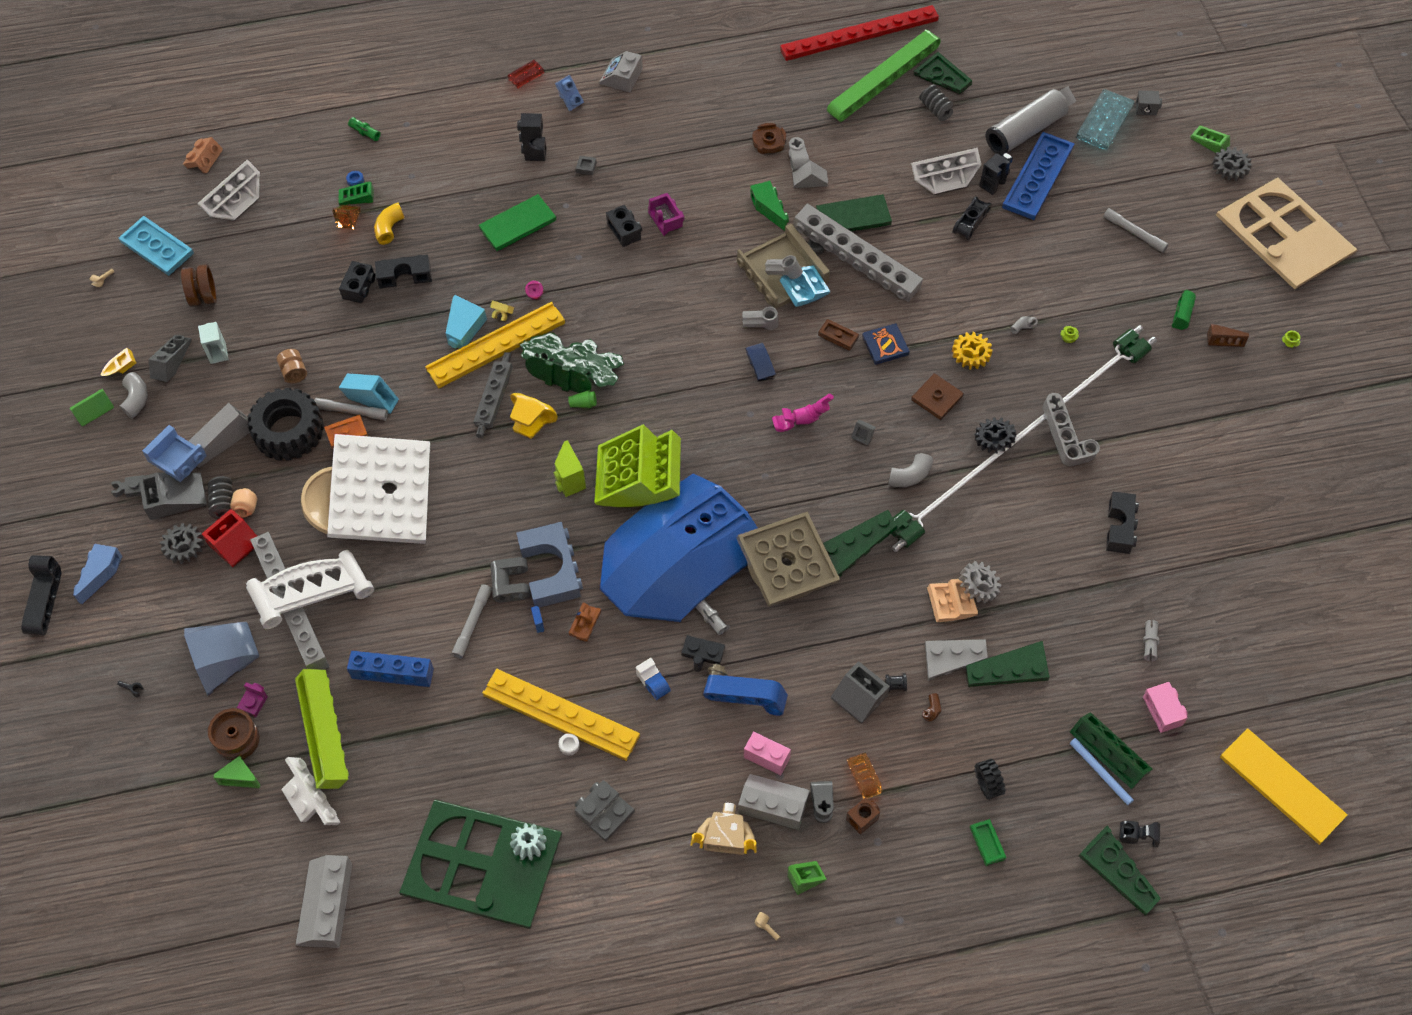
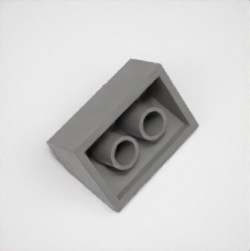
[738,774,810,830]

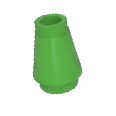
[569,390,597,408]

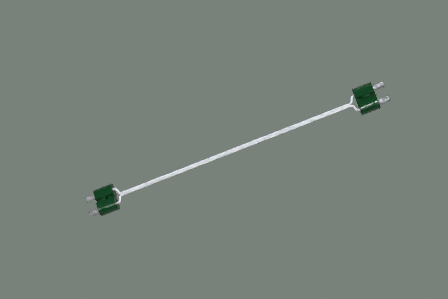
[891,325,1157,552]

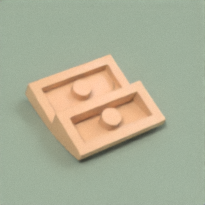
[927,579,978,622]

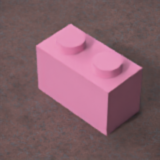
[1143,682,1187,733]
[744,731,791,776]

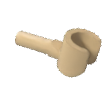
[90,269,114,287]
[755,912,780,941]

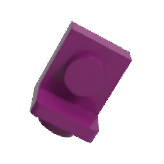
[237,682,268,717]

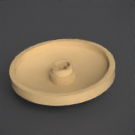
[301,467,332,534]

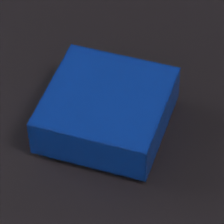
[531,606,544,633]

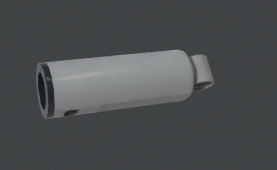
[985,86,1076,156]

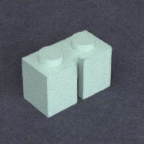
[198,322,229,364]

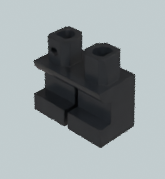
[979,153,1013,195]

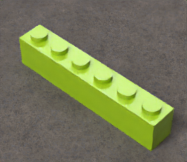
[295,669,348,789]

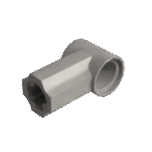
[765,255,803,279]
[743,307,779,330]

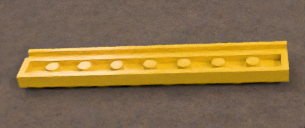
[425,302,565,389]
[482,669,640,761]

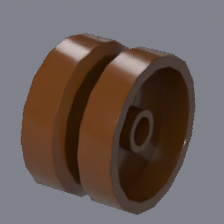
[181,264,217,307]
[208,708,260,761]

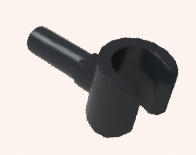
[117,680,144,697]

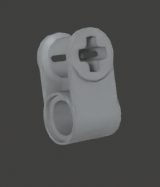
[789,137,809,171]

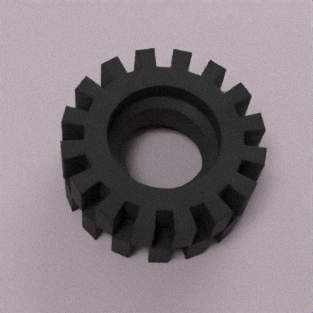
[974,758,1006,800]

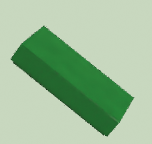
[970,819,1007,866]

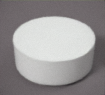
[559,734,580,756]

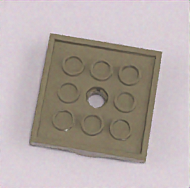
[737,512,840,607]

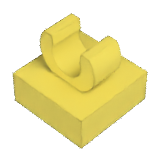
[490,301,514,321]

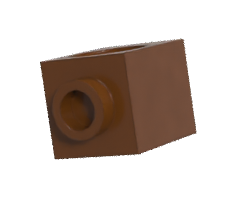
[846,797,880,835]

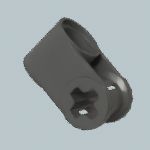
[810,781,834,823]

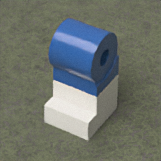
[636,658,671,700]

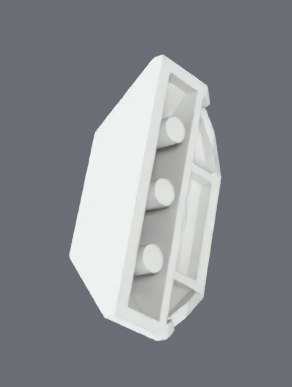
[911,148,981,194]
[198,160,260,220]

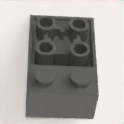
[138,473,207,520]

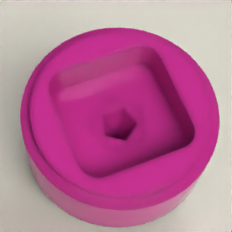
[525,281,543,299]

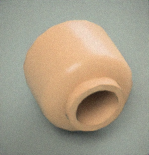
[230,488,257,517]

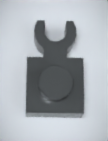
[111,475,144,497]

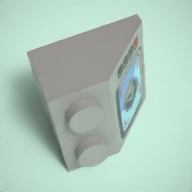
[600,51,643,92]

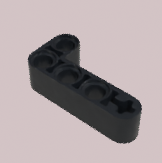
[21,555,62,635]

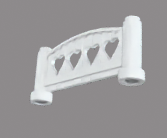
[246,550,374,629]

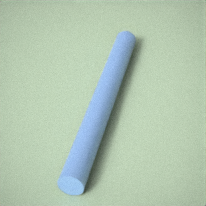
[1070,738,1134,805]

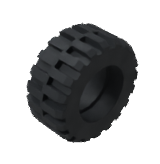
[247,388,324,461]

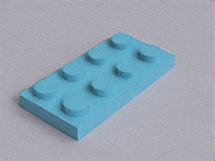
[119,216,194,276]

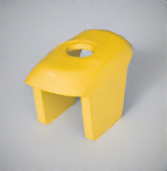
[510,393,558,439]

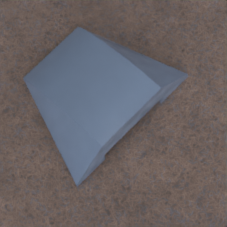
[184,622,259,696]

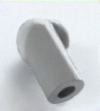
[1010,316,1038,334]

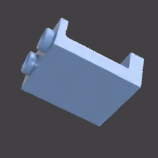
[142,425,207,482]

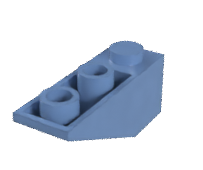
[73,544,122,604]

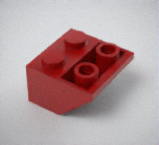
[202,509,257,568]

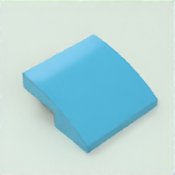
[780,265,830,307]

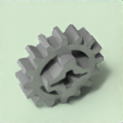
[959,561,1001,603]

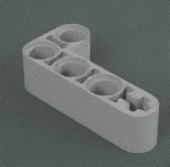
[1043,393,1100,466]

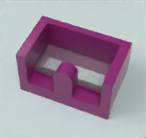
[648,193,685,236]

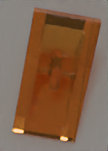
[332,205,361,229]

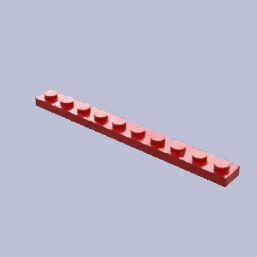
[780,5,939,61]

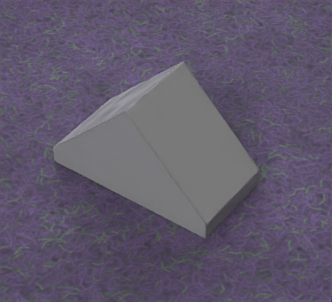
[792,160,828,188]

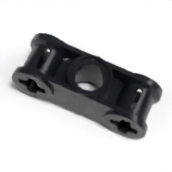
[952,196,992,240]

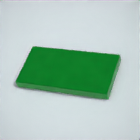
[479,194,557,251]

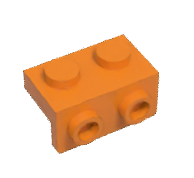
[324,415,368,449]

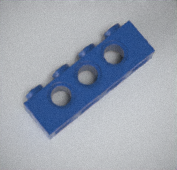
[347,651,434,687]

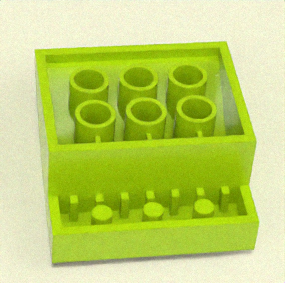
[594,424,681,507]

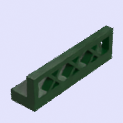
[1070,712,1153,789]

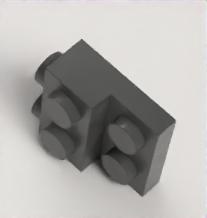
[575,780,635,842]

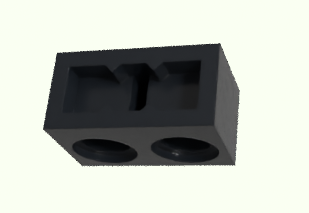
[606,205,643,247]
[339,261,376,303]

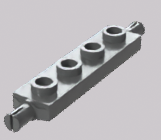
[473,352,513,438]

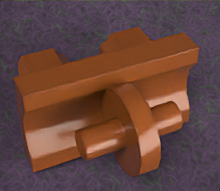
[569,603,601,642]

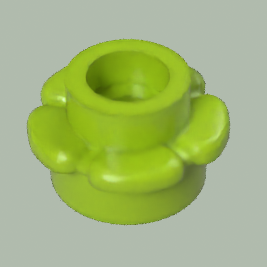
[1061,326,1079,343]
[1282,330,1300,348]

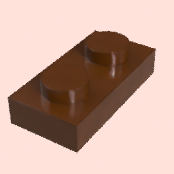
[818,319,859,351]

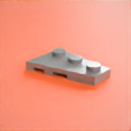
[925,639,988,681]

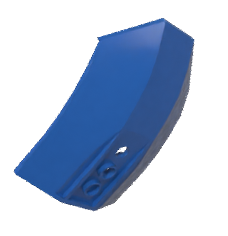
[600,474,757,622]

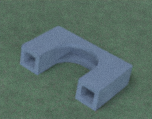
[517,522,583,607]

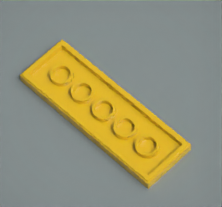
[1220,728,1348,845]

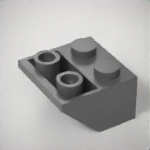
[831,661,890,724]

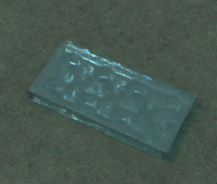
[1076,89,1135,150]

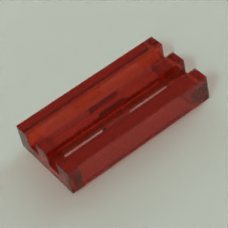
[508,60,544,89]

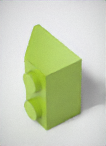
[553,440,586,497]

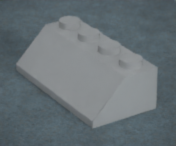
[296,855,352,948]

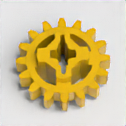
[952,332,992,369]

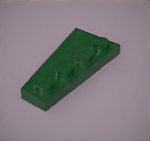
[823,510,898,577]
[965,641,1050,687]
[1079,825,1161,916]

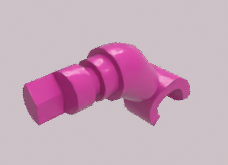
[772,394,834,432]

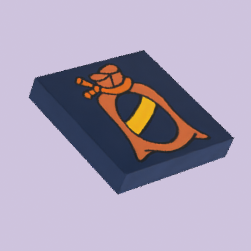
[862,323,910,365]

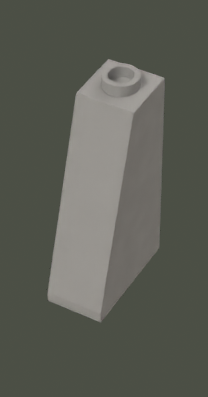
[188,403,250,468]

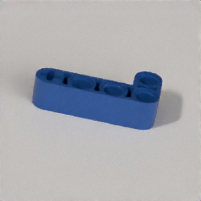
[703,675,788,716]

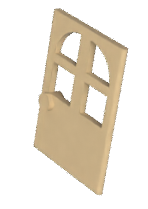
[1216,178,1358,289]

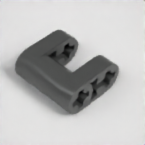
[490,557,530,603]

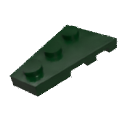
[913,52,972,94]

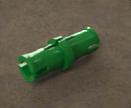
[348,117,381,141]

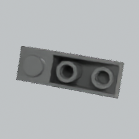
[149,335,192,382]

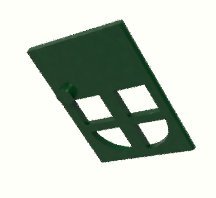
[399,799,562,929]

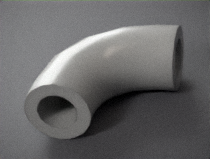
[120,372,148,419]
[888,453,933,487]

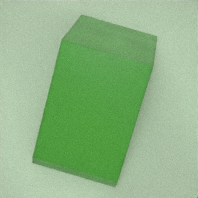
[214,756,260,788]
[787,861,827,895]

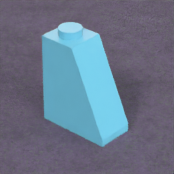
[446,295,487,349]
[339,373,399,413]

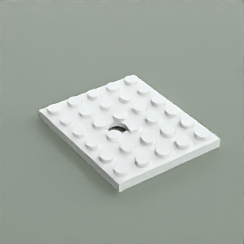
[327,434,430,544]

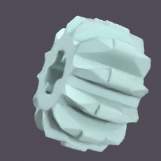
[510,823,547,861]

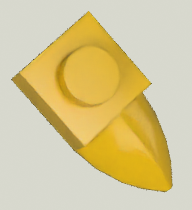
[101,348,136,376]

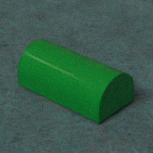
[1172,290,1196,330]

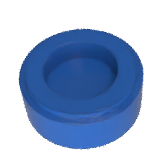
[346,171,364,186]

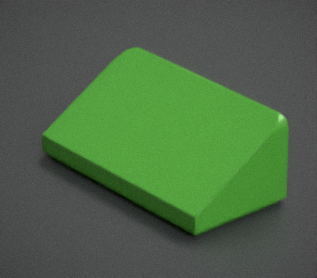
[70,389,114,426]

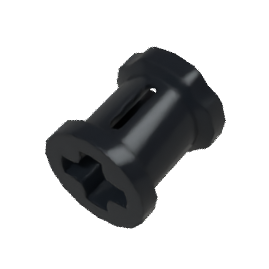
[885,673,907,692]

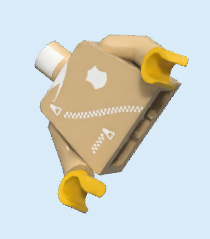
[691,803,757,855]

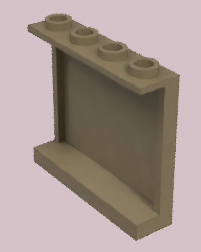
[736,224,830,309]

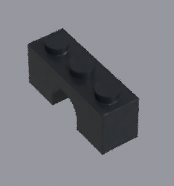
[517,113,547,161]
[375,254,432,289]
[1106,491,1139,554]

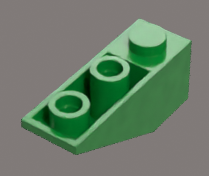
[750,181,789,231]

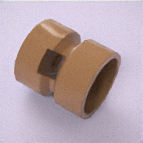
[277,349,307,384]

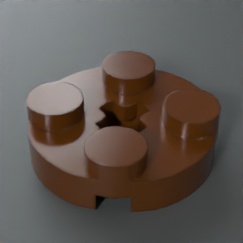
[752,123,786,154]

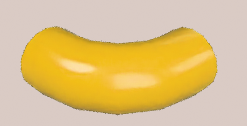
[374,203,404,245]

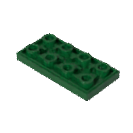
[816,194,892,236]

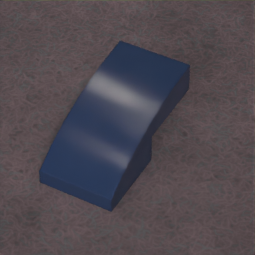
[745,343,776,381]

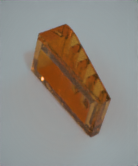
[846,752,882,799]

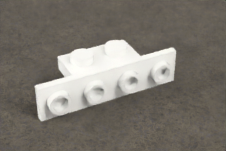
[281,757,340,825]

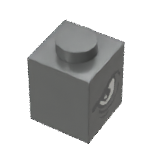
[1135,90,1162,115]

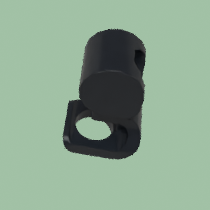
[1119,821,1160,848]

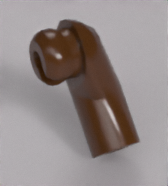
[922,693,941,722]

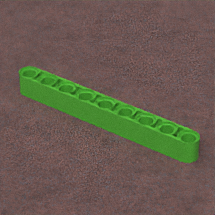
[827,30,941,122]

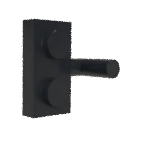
[681,635,725,672]

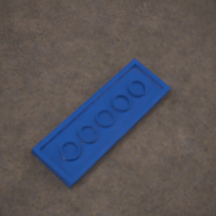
[1002,132,1074,220]

